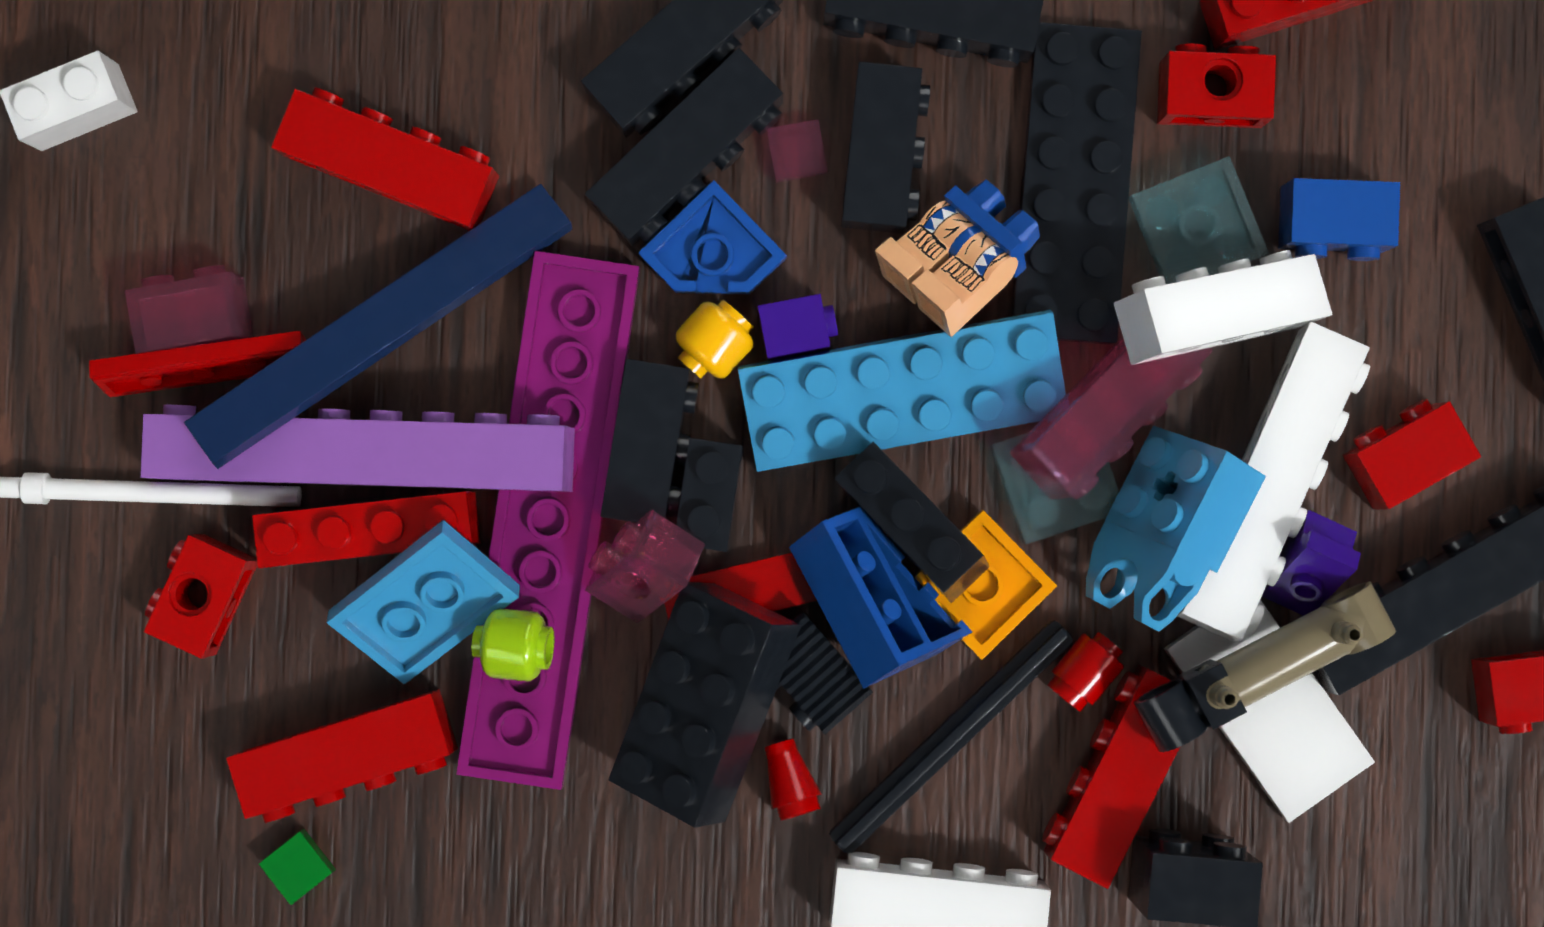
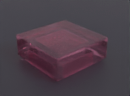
[767,119,828,183]

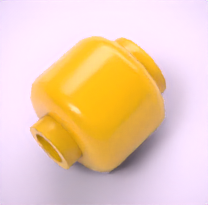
[676,300,754,379]

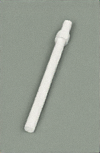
[0,472,302,507]

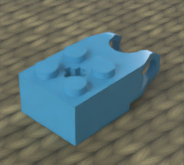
[1086,425,1266,632]

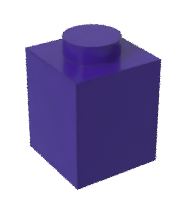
[758,294,838,361]

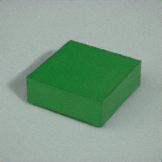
[259,829,336,905]

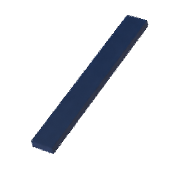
[184,184,573,469]

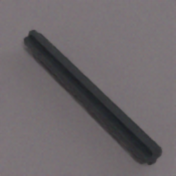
[829,620,1073,854]

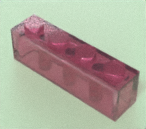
[1009,337,1213,500]

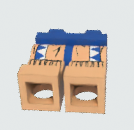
[875,179,1040,337]

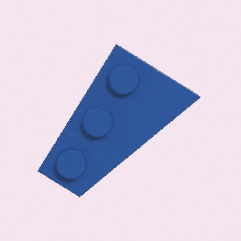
[789,507,973,689]

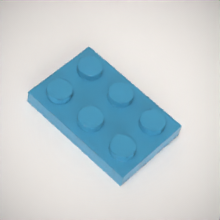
[326,520,520,684]

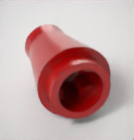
[764,739,822,821]

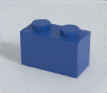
[1278,178,1400,261]

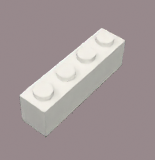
[1114,250,1332,365]
[829,852,1051,927]

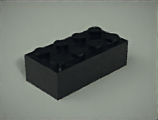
[608,582,801,828]

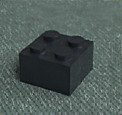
[1128,829,1263,927]

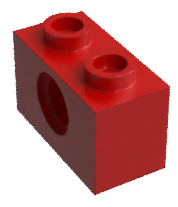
[1157,43,1276,128]
[144,534,257,659]

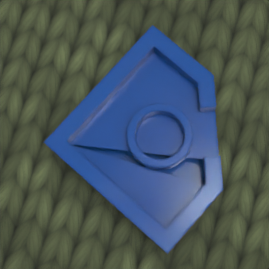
[638,180,787,294]

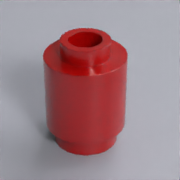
[1047,632,1124,712]

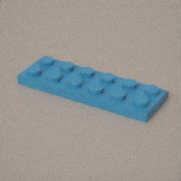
[738,310,1069,472]

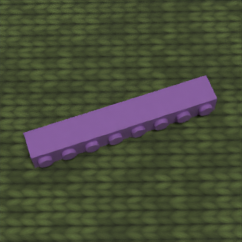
[141,405,575,492]

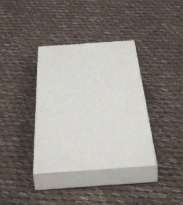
[1163,600,1375,823]

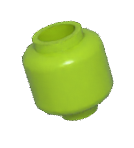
[471,609,555,682]

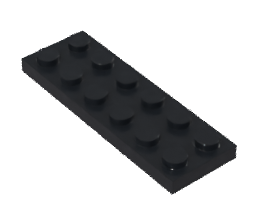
[1011,22,1142,345]

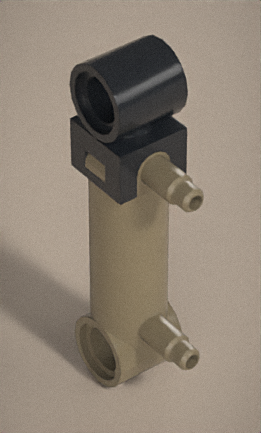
[1134,581,1396,752]

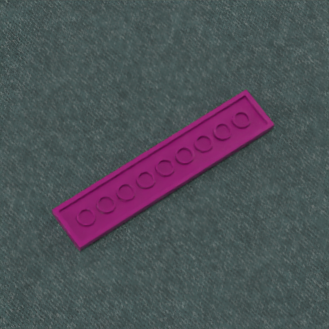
[456,251,640,790]

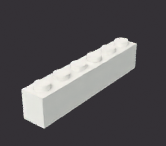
[1177,321,1370,641]

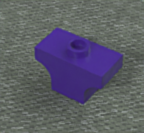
[1262,510,1361,616]

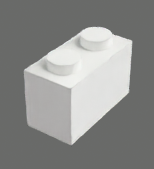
[0,51,138,151]

